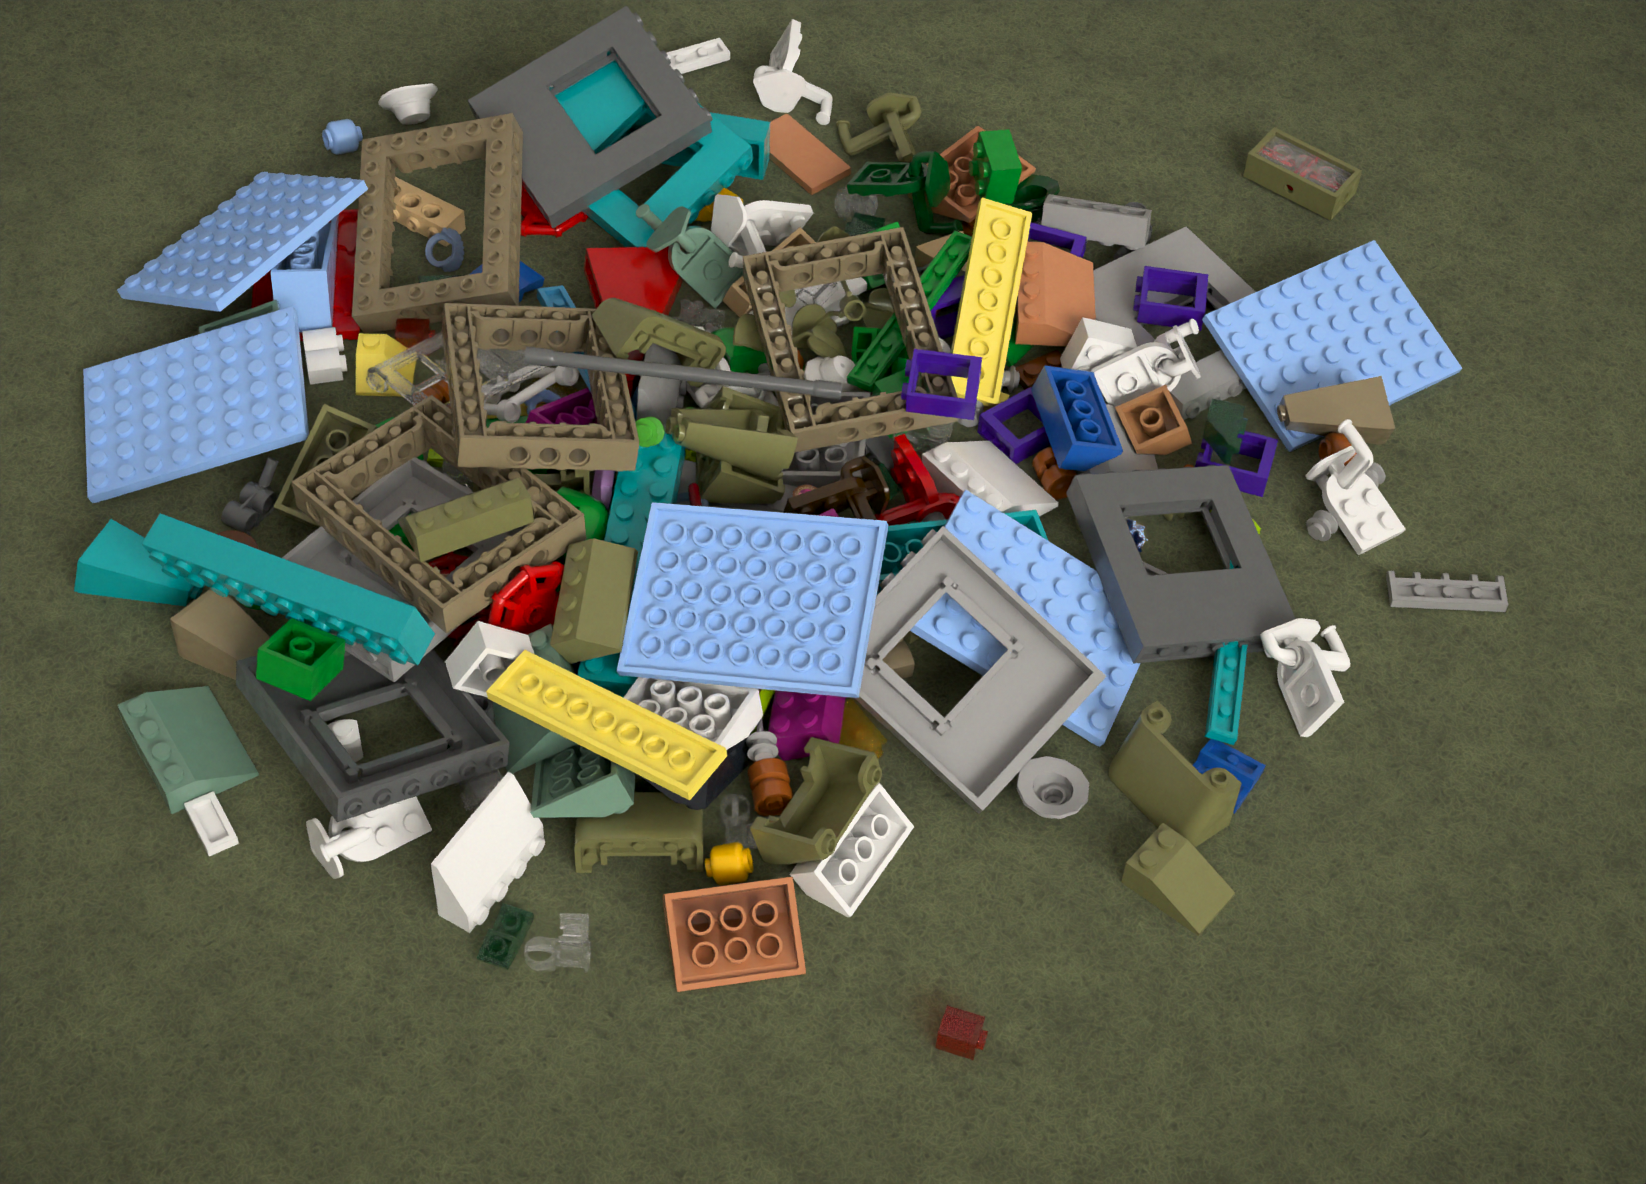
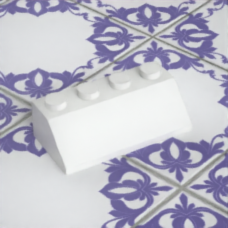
[790,783,914,917]

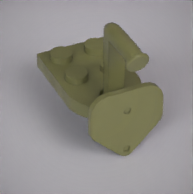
[836,93,921,162]

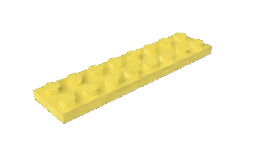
[950,198,1032,408]
[486,650,727,800]

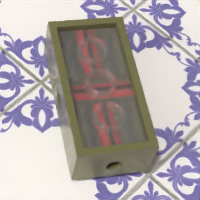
[1243,127,1362,221]

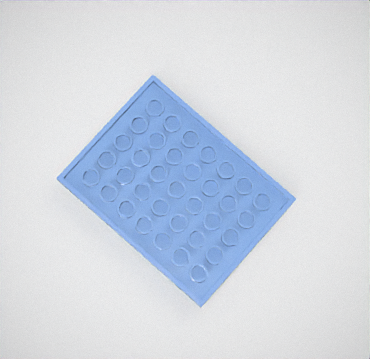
[117,172,368,312]
[1202,240,1462,452]
[83,306,309,503]
[910,490,1140,747]
[617,502,888,698]

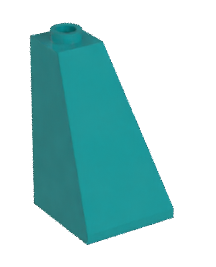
[74,519,205,606]

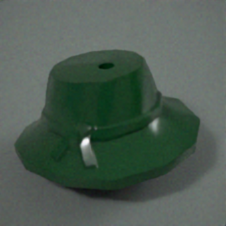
[1005,175,1060,222]

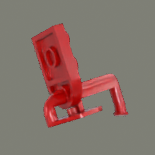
[874,434,960,526]

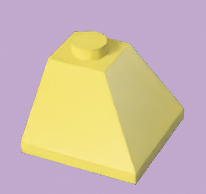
[356,333,417,397]

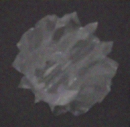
[834,183,878,225]

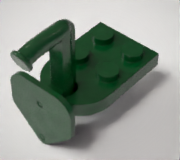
[847,151,963,234]

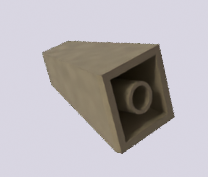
[1277,376,1395,445]
[170,589,270,680]

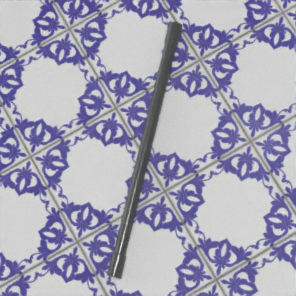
[524,346,842,400]

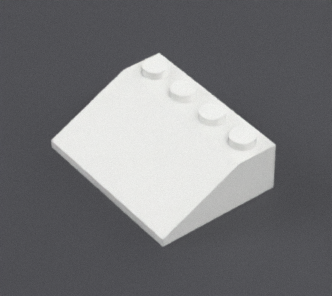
[922,441,1058,516]
[624,677,763,750]
[431,772,545,933]

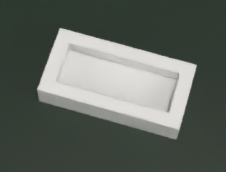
[184,791,239,856]

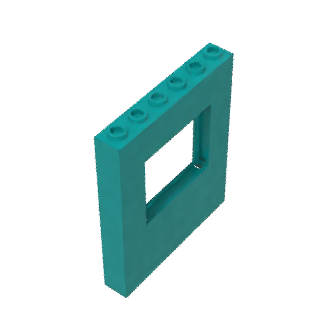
[555,51,753,247]

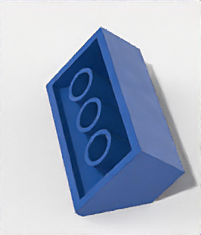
[1031,366,1123,471]

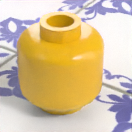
[705,842,753,886]

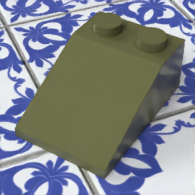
[1121,823,1235,936]

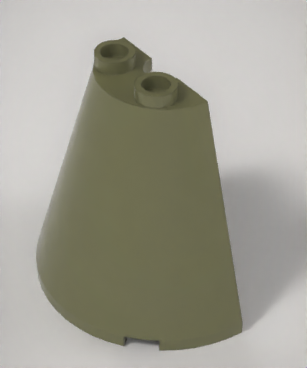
[666,408,798,481]

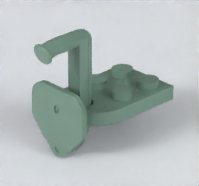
[636,204,743,309]

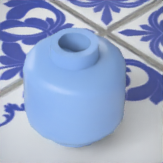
[322,119,363,155]

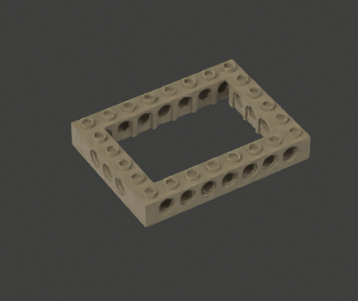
[352,113,523,333]
[742,227,958,453]
[442,303,639,472]
[292,395,586,633]

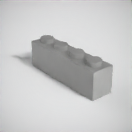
[1041,194,1152,250]

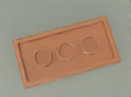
[769,114,851,195]

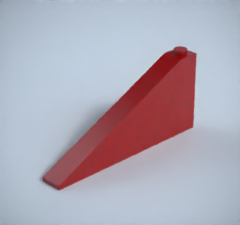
[584,247,683,399]

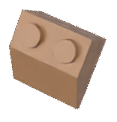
[1115,385,1192,455]

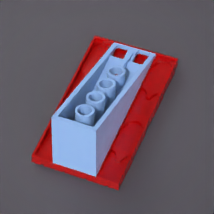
[251,209,361,341]

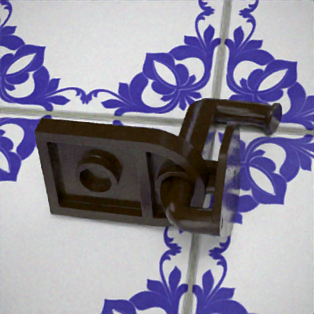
[783,456,910,524]

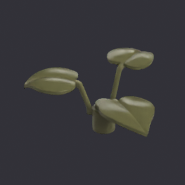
[792,226,894,348]
[733,290,846,358]

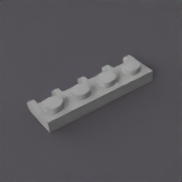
[1386,571,1508,612]

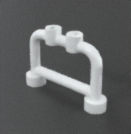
[481,366,579,423]

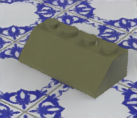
[274,404,377,529]
[398,477,534,562]
[550,538,638,664]

